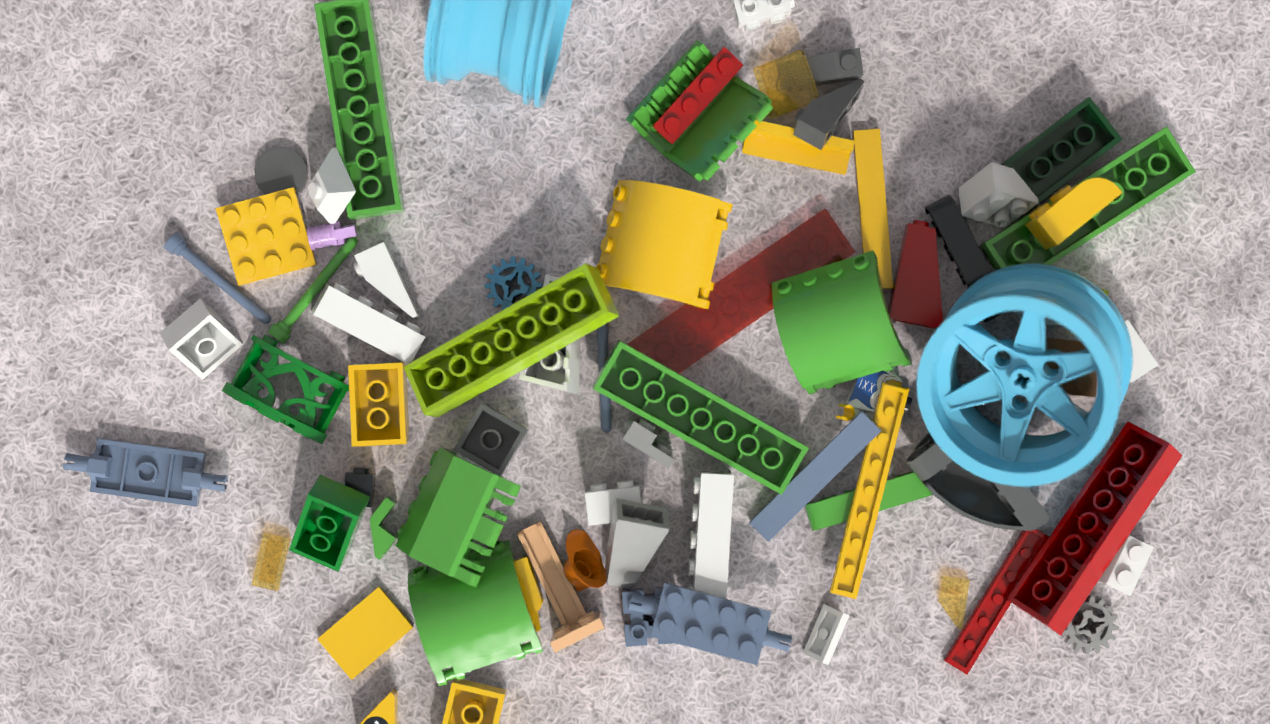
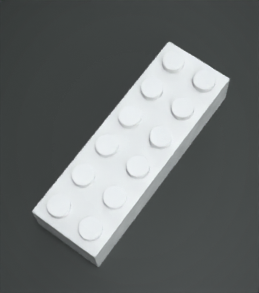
[687,471,734,599]

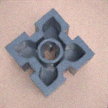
[622,587,672,647]

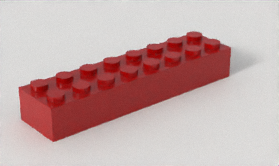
[1007,421,1182,636]

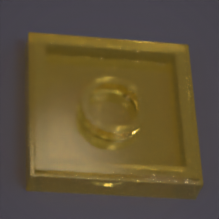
[753,49,819,119]

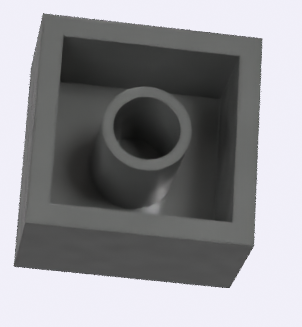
[454,403,529,476]

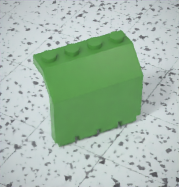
[626,40,773,182]

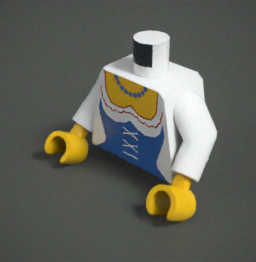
[836,366,913,421]

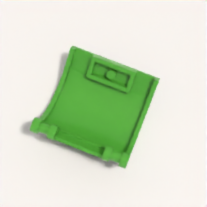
[772,250,912,395]
[408,540,544,686]

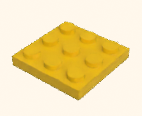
[215,187,317,286]

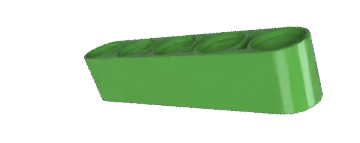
[805,471,933,531]

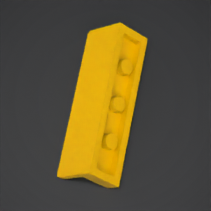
[742,120,855,175]

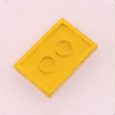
[317,586,414,680]

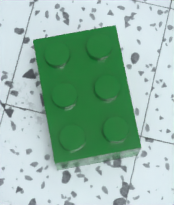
[289,475,370,572]

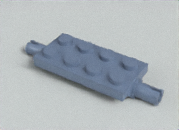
[63,438,228,507]
[628,582,792,665]

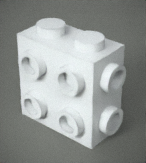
[731,0,795,31]

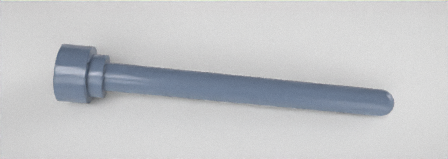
[163,232,271,324]
[597,323,612,433]

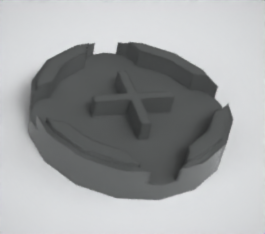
[254,147,309,195]

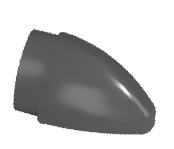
[906,432,1051,531]

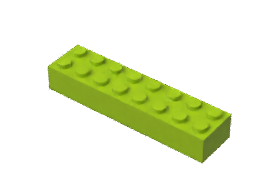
[403,263,620,417]

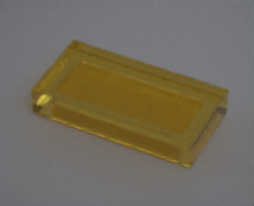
[252,532,291,591]

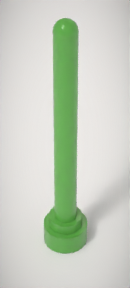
[267,237,358,344]

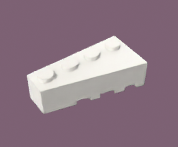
[519,274,580,395]
[311,283,425,364]

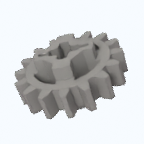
[1062,595,1119,654]

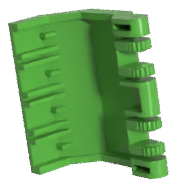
[396,447,521,587]

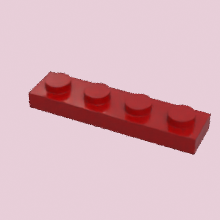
[651,47,744,144]

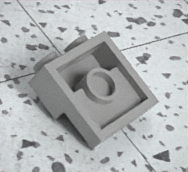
[621,418,674,469]

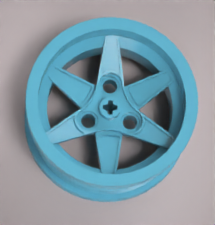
[424,0,573,108]
[917,264,1133,486]

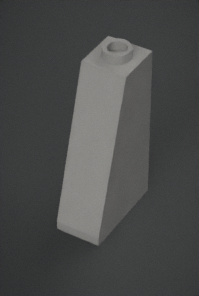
[605,498,670,590]

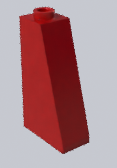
[888,220,943,330]

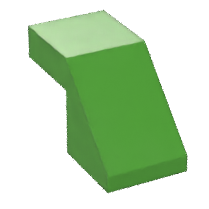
[370,496,397,560]

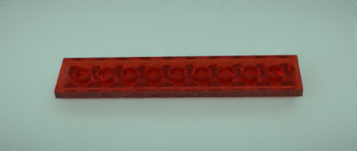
[605,208,855,373]

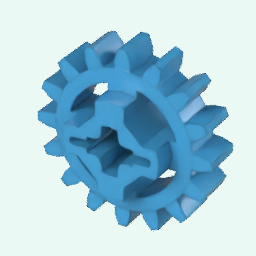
[484,256,543,310]

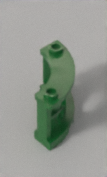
[222,334,349,444]

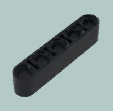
[925,195,1008,323]

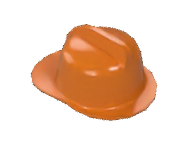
[563,529,606,591]

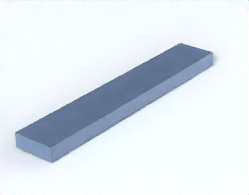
[749,410,882,542]

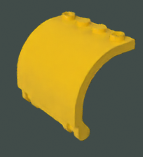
[596,180,733,309]

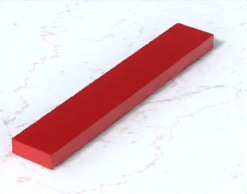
[943,529,1049,675]

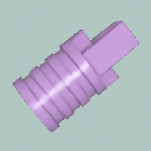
[307,220,357,250]

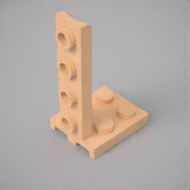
[517,521,605,652]

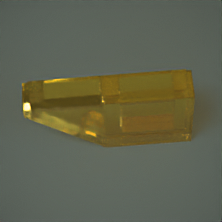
[938,575,970,629]

